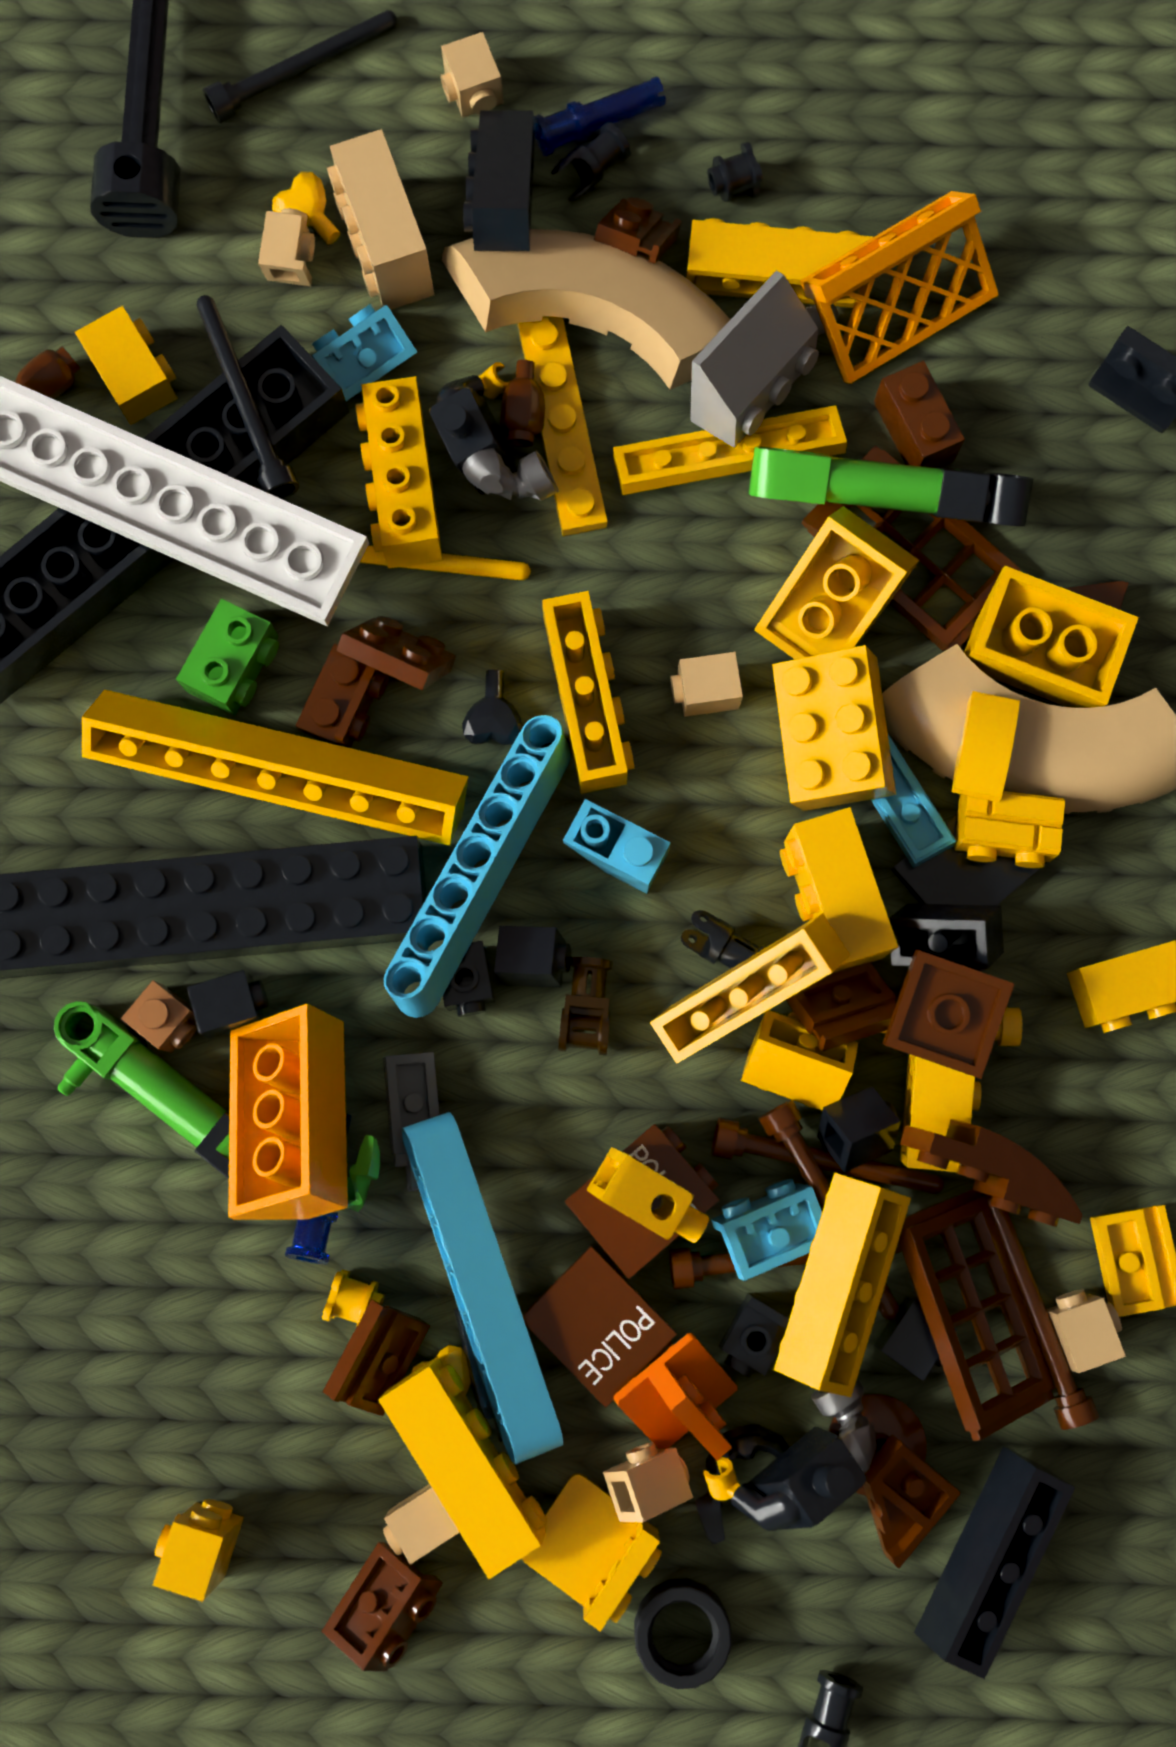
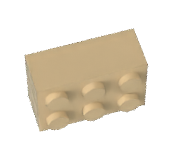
[327,129,435,310]

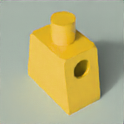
[587,1147,709,1243]

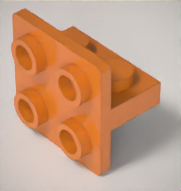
[613,1333,738,1461]

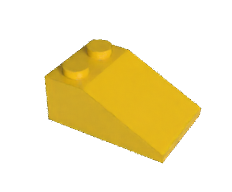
[754,506,919,659]

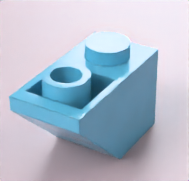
[563,799,671,894]

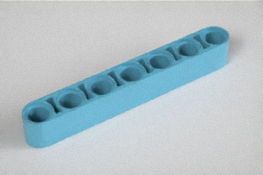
[384,715,571,1018]
[401,1112,563,1465]

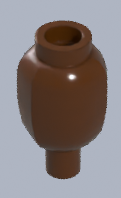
[15,346,81,400]
[500,360,545,447]

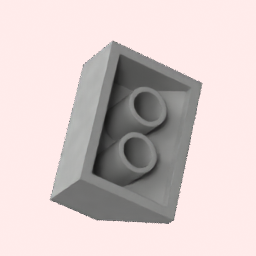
[690,270,819,448]

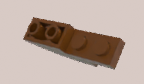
[900,1119,1083,1227]

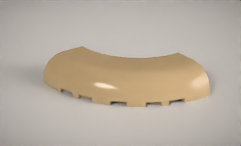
[442,229,731,390]
[882,644,1176,814]

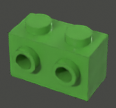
[176,598,279,716]

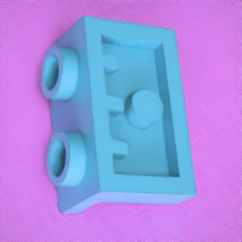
[312,304,417,401]
[711,1179,822,1281]

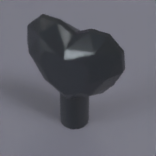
[462,669,523,745]

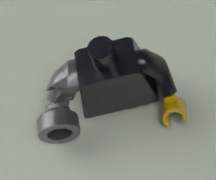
[429,362,558,501]
[703,1378,877,1531]

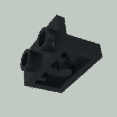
[1089,325,1176,433]

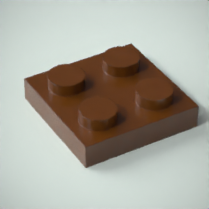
[336,616,457,691]
[882,949,1015,1079]

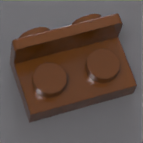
[295,643,389,748]
[321,1542,443,1671]

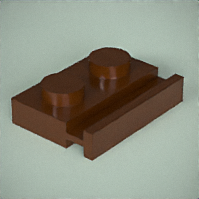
[594,198,682,264]
[786,962,896,1052]
[323,1299,430,1416]

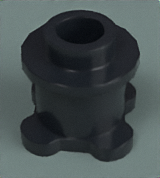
[707,142,763,202]

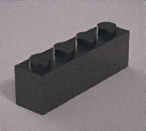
[463,110,535,251]
[914,1446,1075,1679]

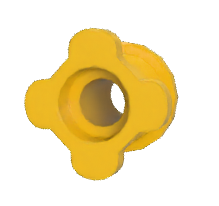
[322,1269,384,1326]

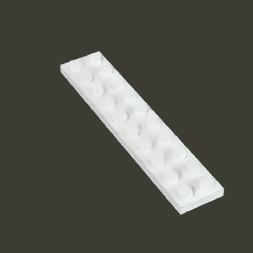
[0,376,369,627]

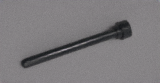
[203,10,397,123]
[196,295,300,500]

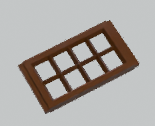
[801,445,1020,652]
[898,1189,1055,1441]

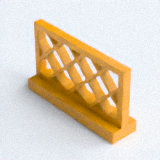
[800,191,999,384]

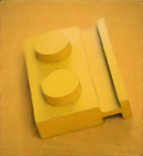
[1090,1205,1176,1317]

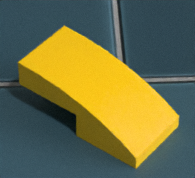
[951,691,1020,802]

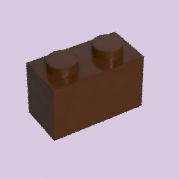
[874,360,965,468]

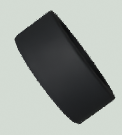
[634,1578,732,1689]

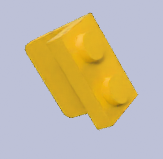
[522,1473,662,1632]

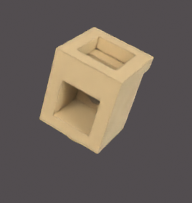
[258,208,315,287]

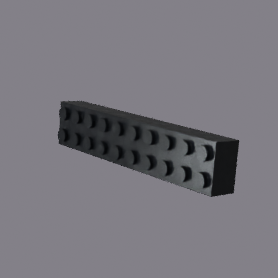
[0,324,349,704]
[0,836,427,979]

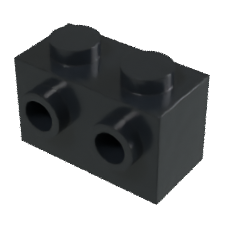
[889,904,1004,971]

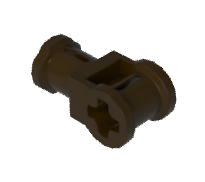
[558,957,613,1056]

